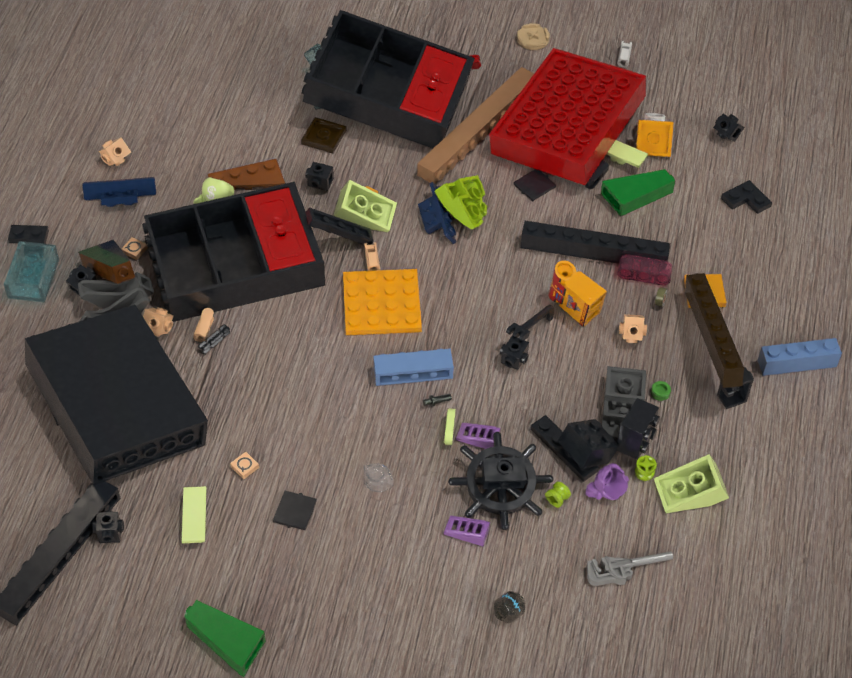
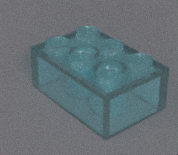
[4,241,59,302]

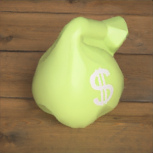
[193,177,234,204]

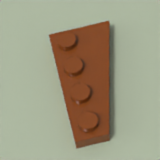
[208,159,285,190]

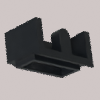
[717,367,754,409]

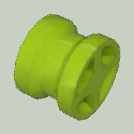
[635,455,657,481]
[545,481,571,508]

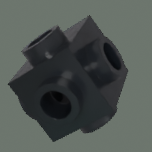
[713,113,745,142]
[305,162,334,191]
[66,264,97,296]
[499,336,529,370]
[93,511,124,543]

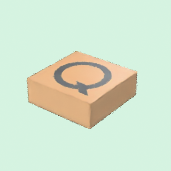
[121,237,148,260]
[230,452,259,479]

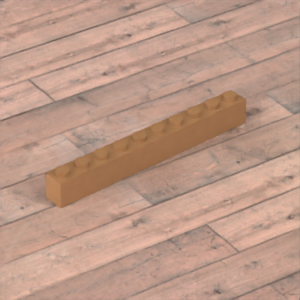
[417,67,534,184]

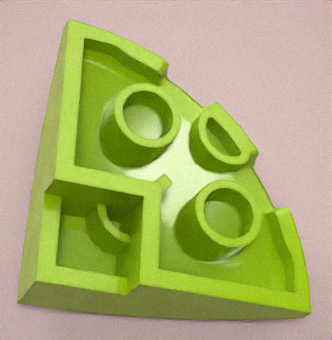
[434,175,487,229]

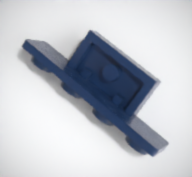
[82,177,156,207]
[418,182,456,244]

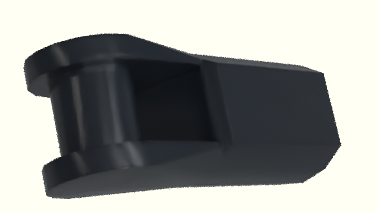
[585,161,609,189]

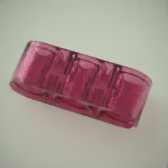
[617,254,673,285]

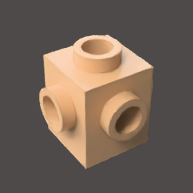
[99,138,131,166]
[143,307,173,336]
[619,314,647,343]

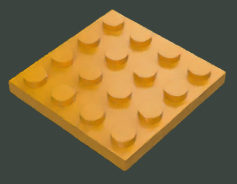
[343,269,422,335]

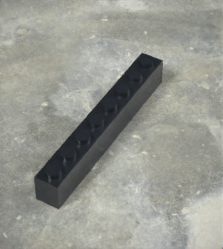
[520,220,670,271]
[0,481,121,626]

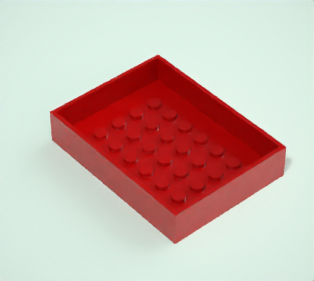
[489,48,646,185]

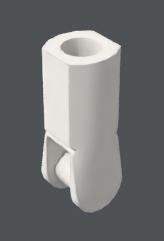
[617,41,632,68]

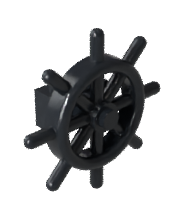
[448,432,554,530]

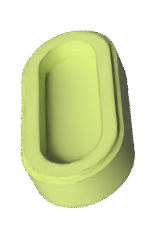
[444,408,456,445]

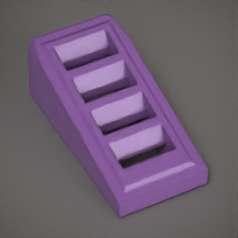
[456,423,500,449]
[444,516,490,546]

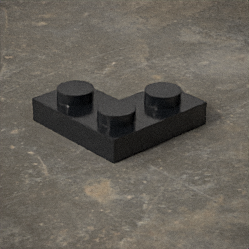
[721,180,772,214]
[8,225,49,259]

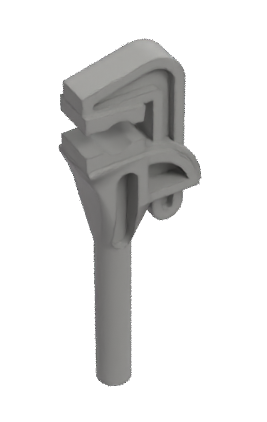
[587,551,673,586]

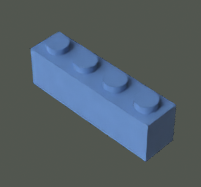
[757,338,842,376]
[373,349,454,386]

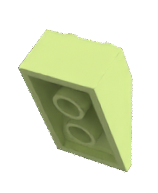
[333,180,397,232]
[654,454,729,513]

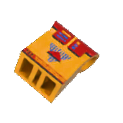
[548,260,607,327]

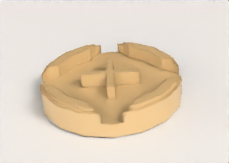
[517,23,550,50]

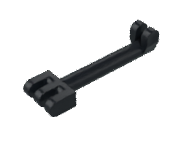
[506,305,554,342]

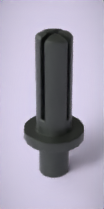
[423,394,452,407]

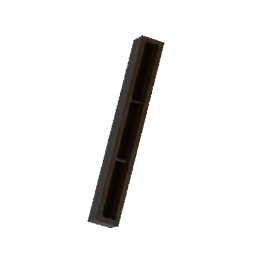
[685,273,744,388]

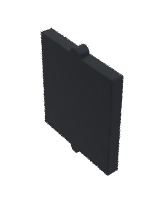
[514,169,556,201]
[273,490,317,530]

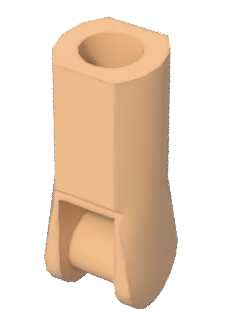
[364,242,380,271]
[194,308,214,342]

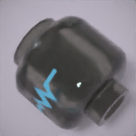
[494,591,525,623]

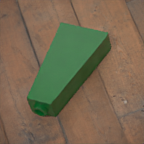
[600,169,675,217]
[184,600,266,677]

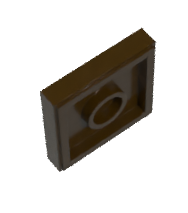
[301,117,347,154]

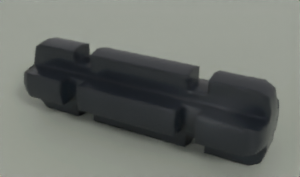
[198,324,230,354]

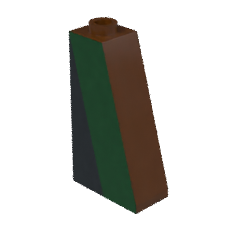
[78,240,135,284]

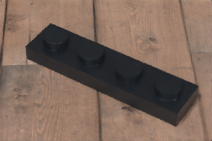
[305,207,374,245]
[530,415,599,482]

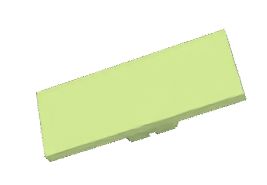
[606,140,648,168]
[182,486,207,543]

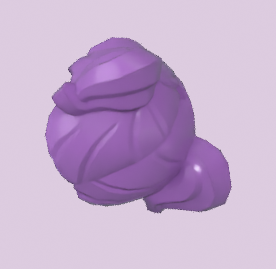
[586,463,629,500]

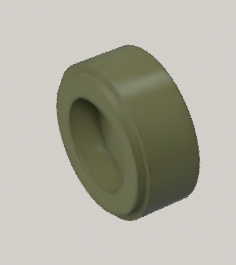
[655,287,667,307]

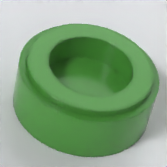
[651,381,671,401]

